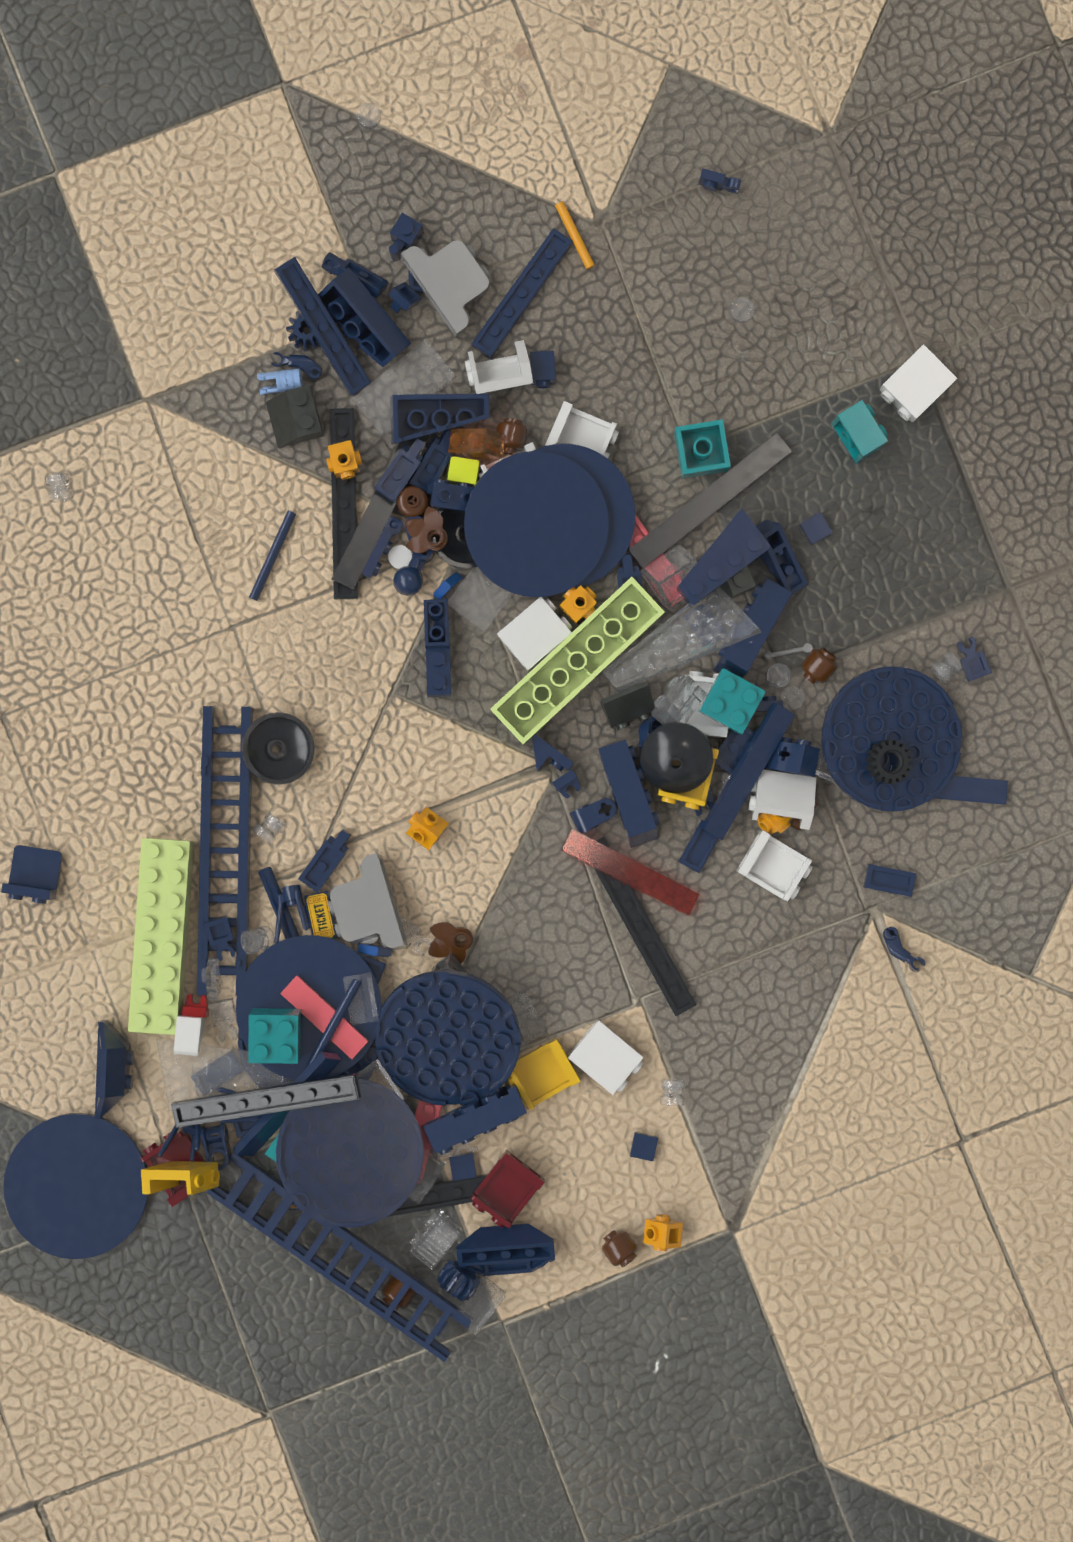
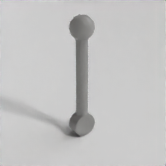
[763,643,812,660]

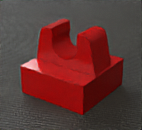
[181,994,210,1018]

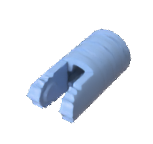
[257,368,303,395]

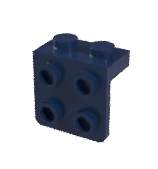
[1,845,63,904]

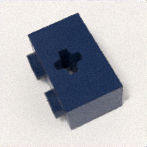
[765,737,820,777]

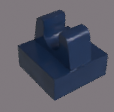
[389,282,422,313]
[552,770,581,798]

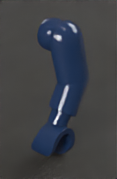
[270,352,322,380]
[883,926,926,972]

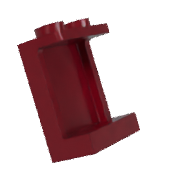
[140,1130,206,1207]
[471,1149,545,1228]

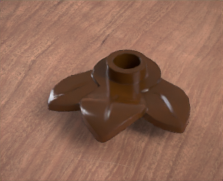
[405,507,448,553]
[428,922,473,964]

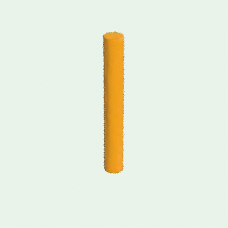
[555,201,595,270]

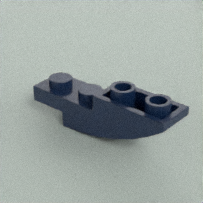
[424,599,452,698]

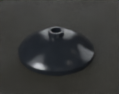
[433,508,477,569]
[242,712,315,785]
[640,722,713,793]

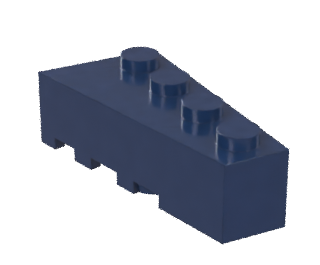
[676,508,771,608]
[598,739,660,848]
[421,1084,527,1155]

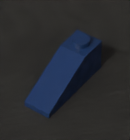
[756,519,808,595]

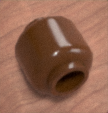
[495,418,527,455]
[397,486,429,518]
[801,647,837,684]
[602,1230,637,1268]
[381,1275,417,1311]

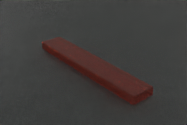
[560,829,699,916]

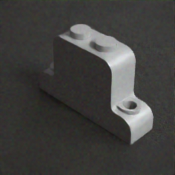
[400,241,490,337]
[328,853,408,950]

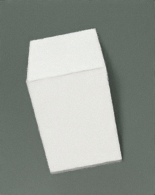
[174,1015,207,1056]

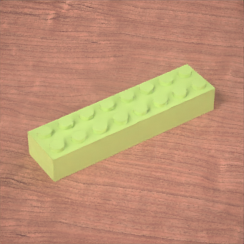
[490,577,665,745]
[128,838,194,1035]

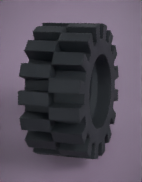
[865,740,913,784]

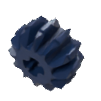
[286,311,318,351]
[437,1261,480,1301]

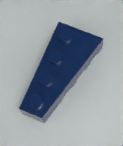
[318,268,411,367]
[390,394,489,445]
[713,578,792,678]

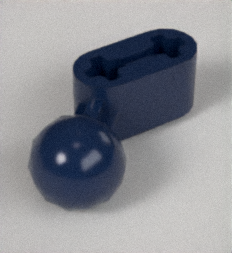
[393,516,435,596]

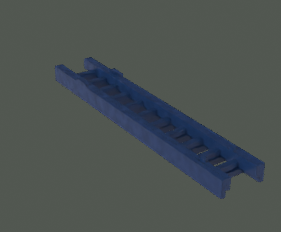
[197,706,253,996]
[206,1152,474,1362]

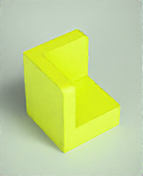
[447,457,480,488]

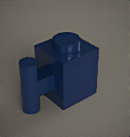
[389,213,424,261]

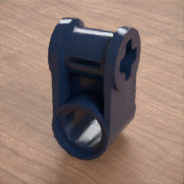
[569,798,617,835]
[200,1122,232,1170]

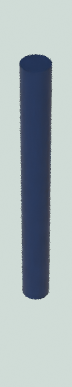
[249,510,296,601]
[306,978,362,1066]

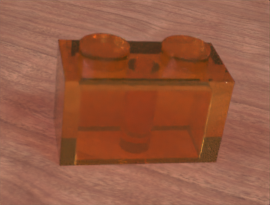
[448,428,506,459]

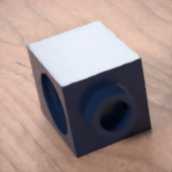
[530,351,555,389]

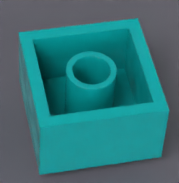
[831,400,888,464]
[674,419,731,479]
[698,668,766,735]
[248,1008,301,1064]

